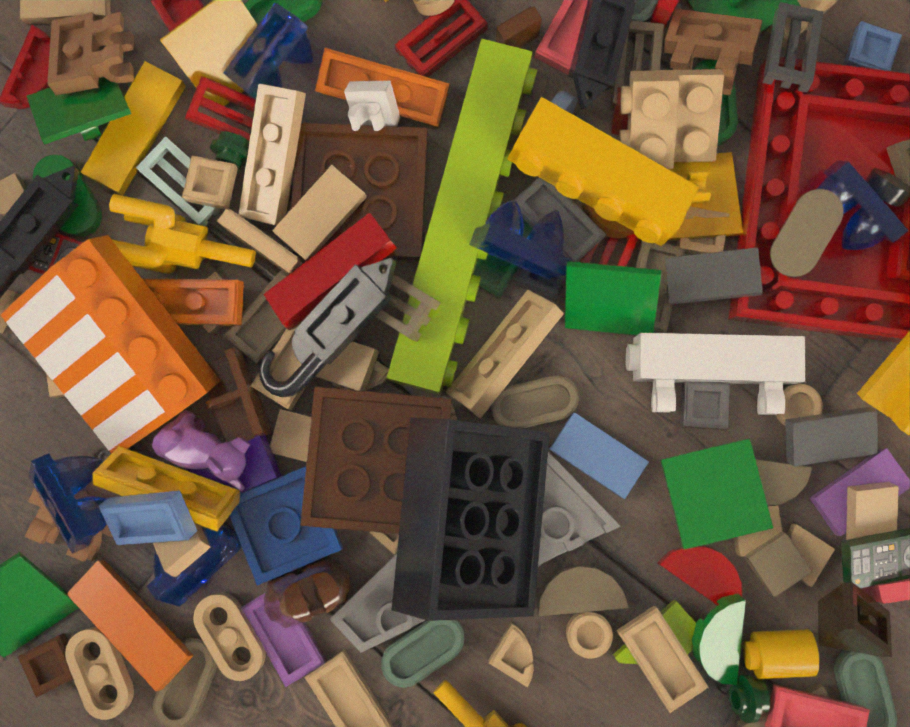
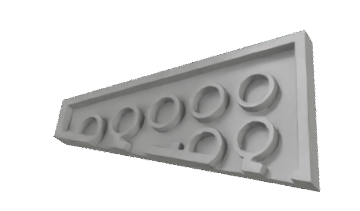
[330,428,620,653]

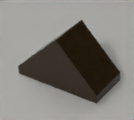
[818,582,892,657]

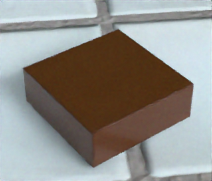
[495,6,542,48]
[17,633,73,698]

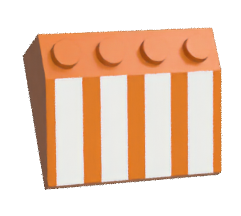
[0,235,221,454]

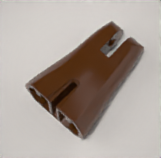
[264,556,352,629]

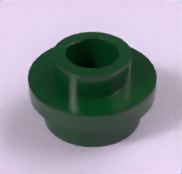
[210,131,250,170]
[729,675,770,723]

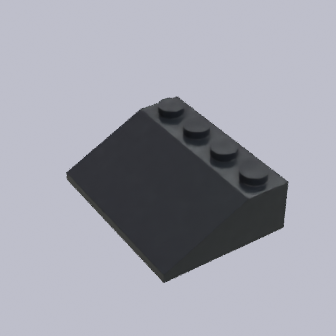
[391,417,550,621]

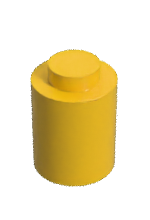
[743,629,819,679]

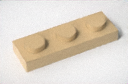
[238,84,306,225]
[446,290,564,418]

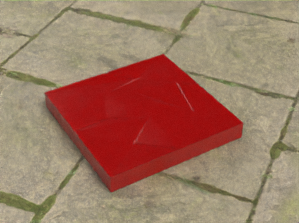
[728,57,910,343]

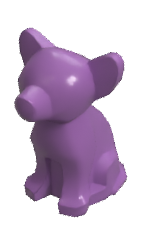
[152,410,250,491]

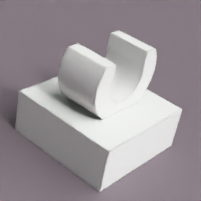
[344,81,400,131]

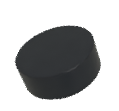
[864,168,910,207]

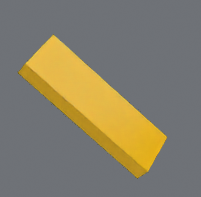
[81,61,186,195]
[92,446,240,531]

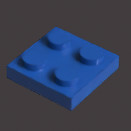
[229,466,343,585]

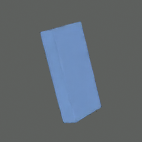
[549,412,649,499]
[99,490,198,545]

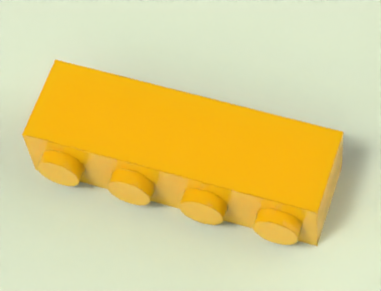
[507,97,699,247]

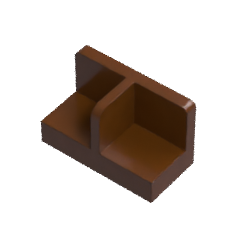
[205,347,273,443]

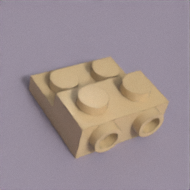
[619,69,724,169]

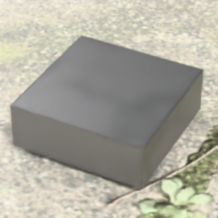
[680,382,730,429]

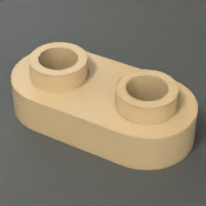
[193,592,266,681]
[65,627,134,720]

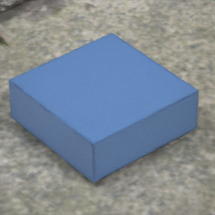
[843,21,902,71]

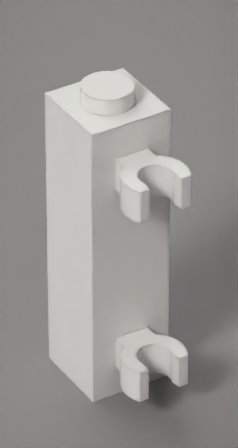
[626,333,805,415]

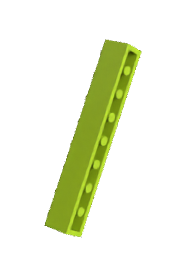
[387,38,538,395]

